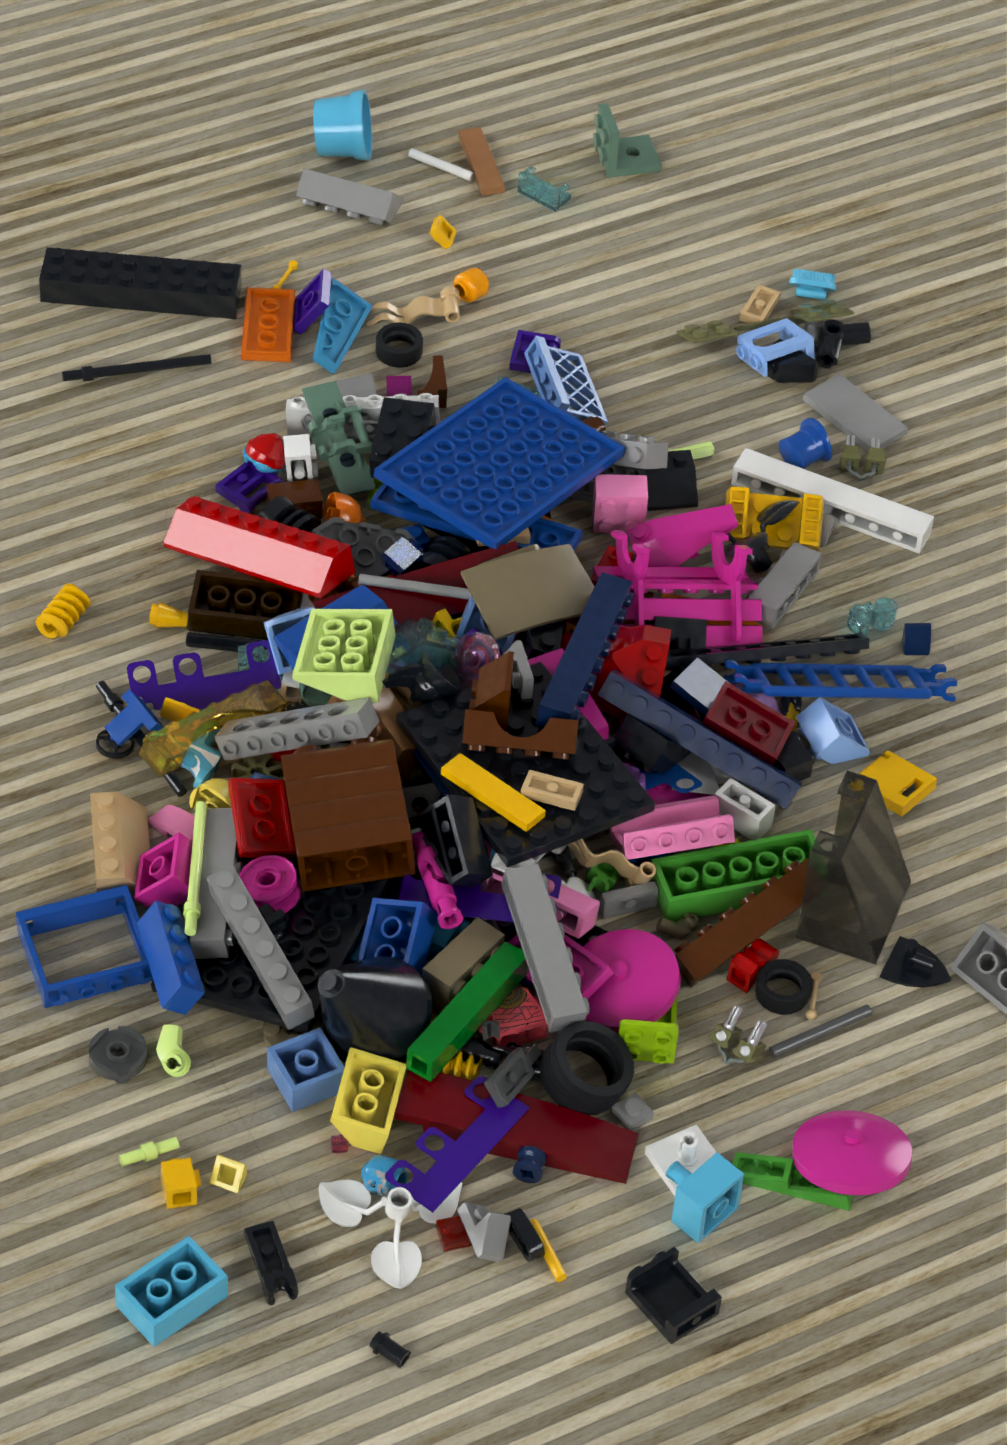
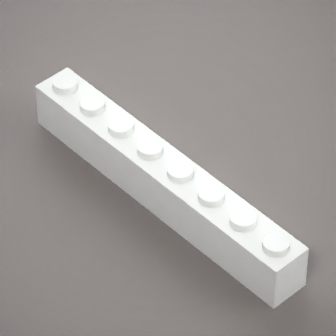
[731,448,934,554]

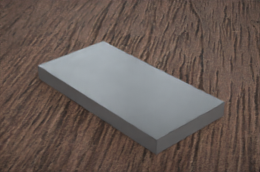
[803,374,908,452]

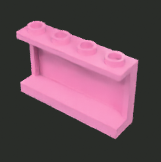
[609,795,735,860]

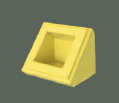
[209,1154,248,1193]

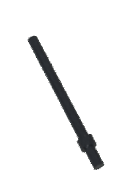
[62,354,212,382]
[96,681,187,797]

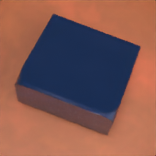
[901,623,931,655]

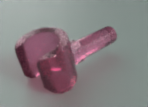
[331,1133,348,1154]

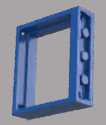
[16,885,153,1008]

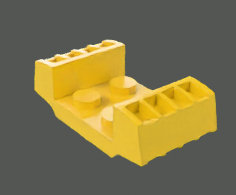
[725,487,824,551]

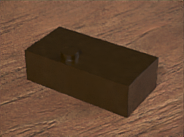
[188,570,302,640]

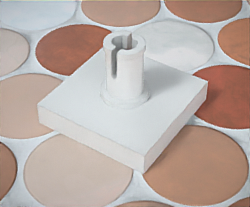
[645,1124,717,1196]

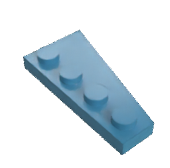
[313,278,373,374]

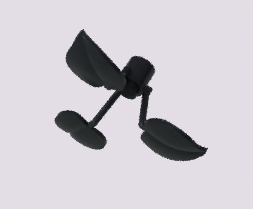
[727,500,800,573]

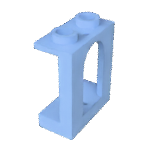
[736,318,815,377]

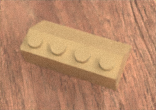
[90,791,150,900]

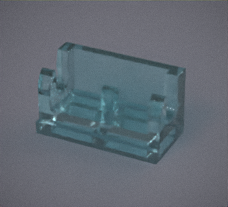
[517,166,571,212]

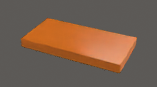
[241,287,295,362]

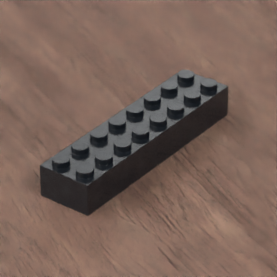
[39,247,242,319]

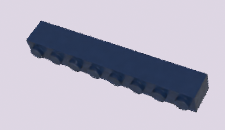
[536,572,634,727]
[597,670,802,809]

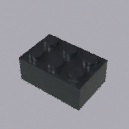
[368,397,436,478]

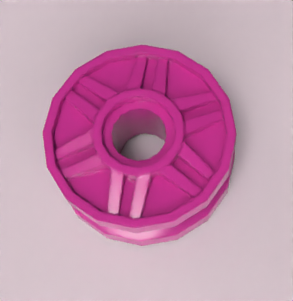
[239,855,301,913]

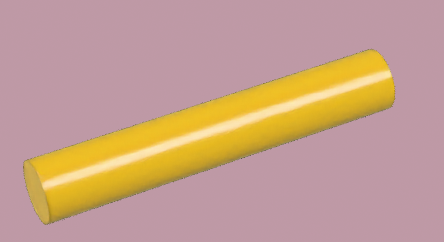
[529,1218,567,1282]

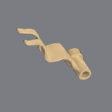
[366,287,460,327]
[567,839,656,887]

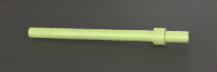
[183,801,207,936]

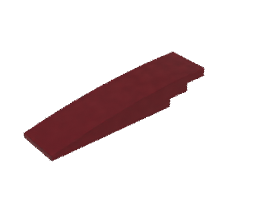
[313,541,519,634]
[394,1070,639,1184]

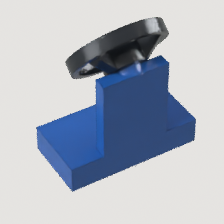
[96,689,170,759]

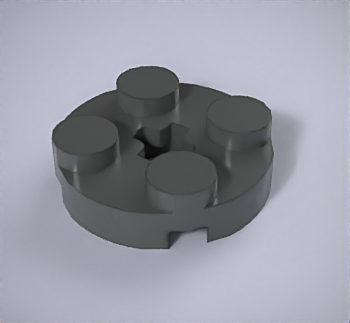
[89,1026,148,1083]

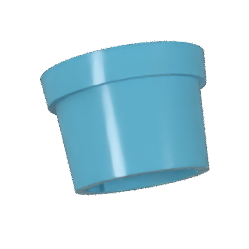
[313,89,372,161]

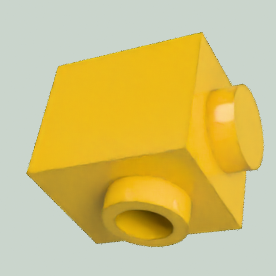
[161,1158,201,1209]

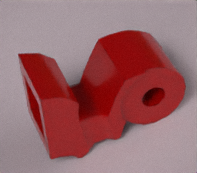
[726,938,779,993]

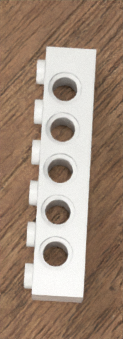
[286,393,440,437]

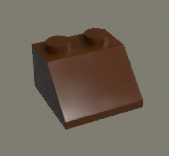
[469,651,514,731]

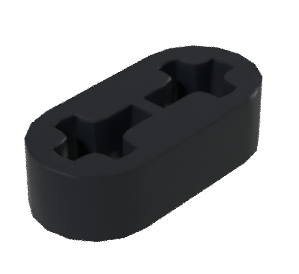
[505,1208,545,1262]

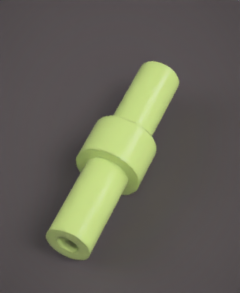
[119,1137,179,1167]

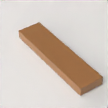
[458,127,505,196]

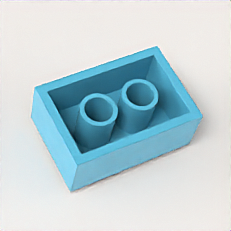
[115,1236,228,1347]

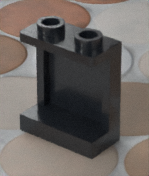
[625,1247,722,1344]

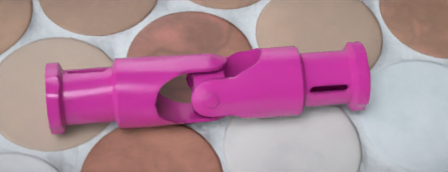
[412,830,464,929]

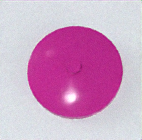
[583,929,681,1033]
[792,1110,912,1195]

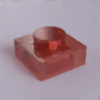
[436,1215,472,1252]

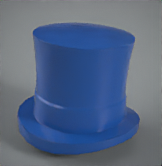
[779,418,832,469]

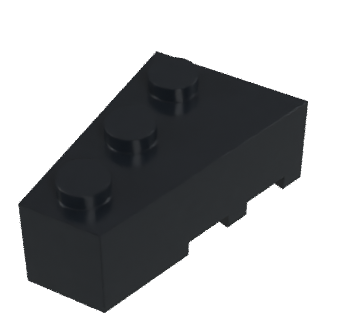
[411,795,493,887]

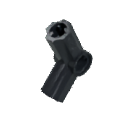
[816,319,871,368]

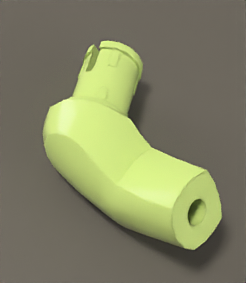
[156,1025,191,1077]

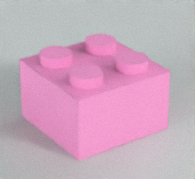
[592,474,648,533]

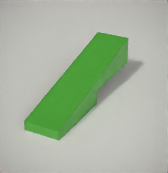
[732,1152,854,1211]

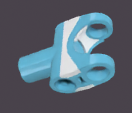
[156,718,223,788]

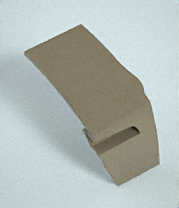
[461,544,595,640]

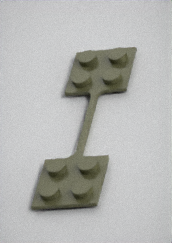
[677,300,854,343]

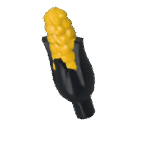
[780,679,802,732]

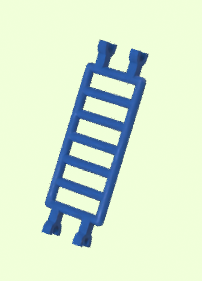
[724,660,957,702]

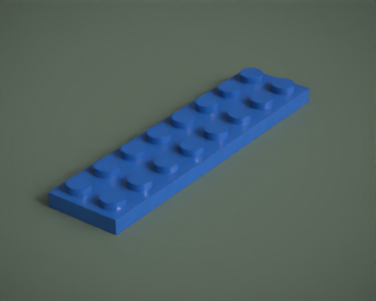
[370,483,583,550]

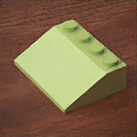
[292,609,396,703]

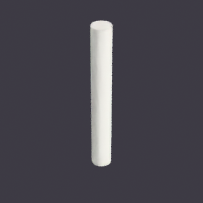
[408,148,474,181]

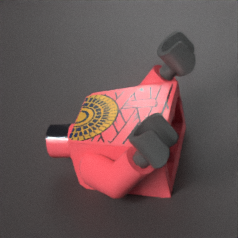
[478,988,548,1046]

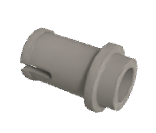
[805,321,823,350]

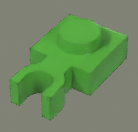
[586,863,619,898]

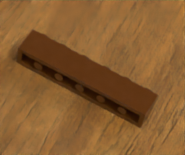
[674,858,828,988]

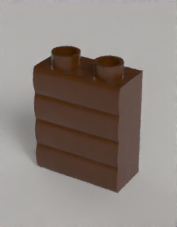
[281,736,416,892]

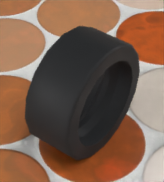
[376,322,423,368]
[755,959,812,1015]

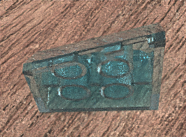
[390,618,468,677]

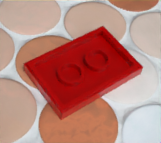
[228,778,296,859]

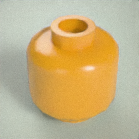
[453,268,489,303]

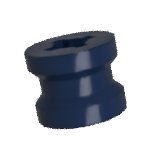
[513,1146,547,1183]

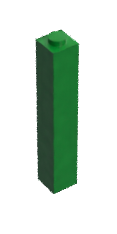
[406,941,528,1082]

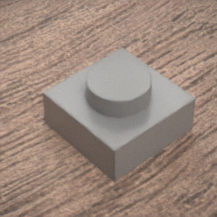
[612,1092,654,1131]

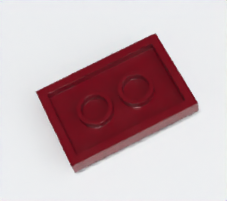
[702,681,795,765]

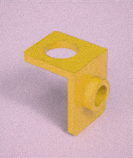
[160,697,200,736]

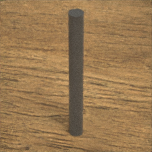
[769,1005,872,1058]

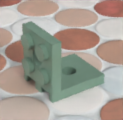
[593,103,662,178]

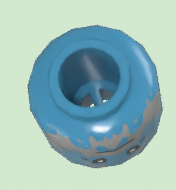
[361,1155,408,1197]

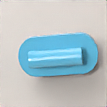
[789,269,837,300]

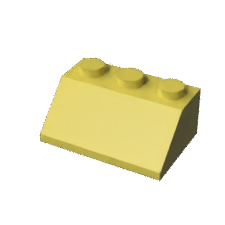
[330,1047,406,1155]

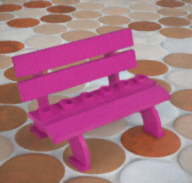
[593,530,763,647]

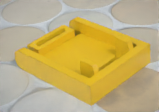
[851,750,937,817]

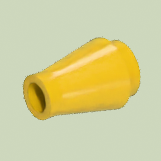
[148,602,188,628]

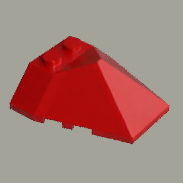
[560,625,671,723]

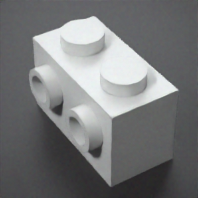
[283,434,318,482]
[714,778,776,840]

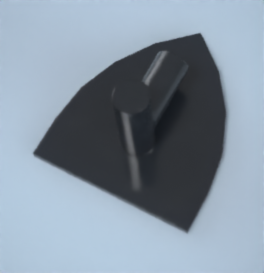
[880,936,951,988]

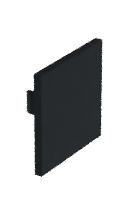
[654,616,707,671]

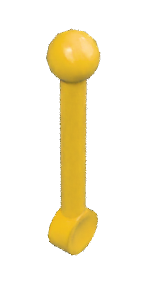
[272,260,298,289]

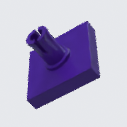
[293,268,331,335]

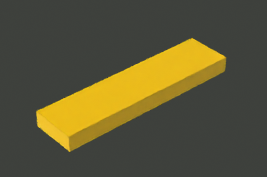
[441,753,546,832]

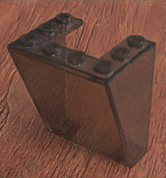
[795,770,911,965]

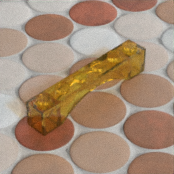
[139,680,288,777]

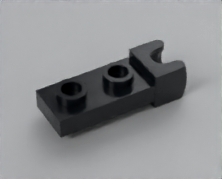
[244,1221,298,1305]

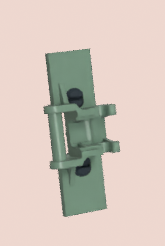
[302,381,376,496]

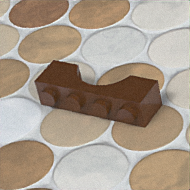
[462,709,578,760]

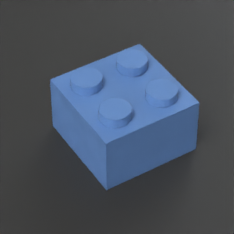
[267,1027,344,1112]

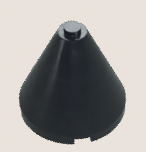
[318,956,433,1063]

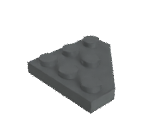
[312,517,423,579]

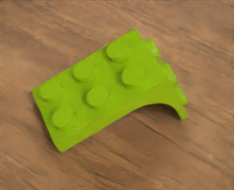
[617,995,679,1064]

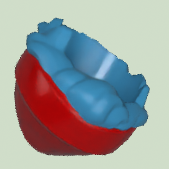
[243,433,286,475]

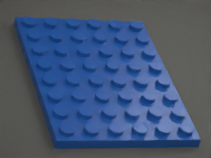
[374,377,626,550]

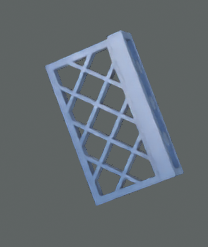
[524,336,608,425]

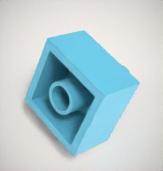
[665,1152,744,1243]

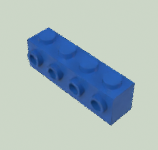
[137,901,205,1015]

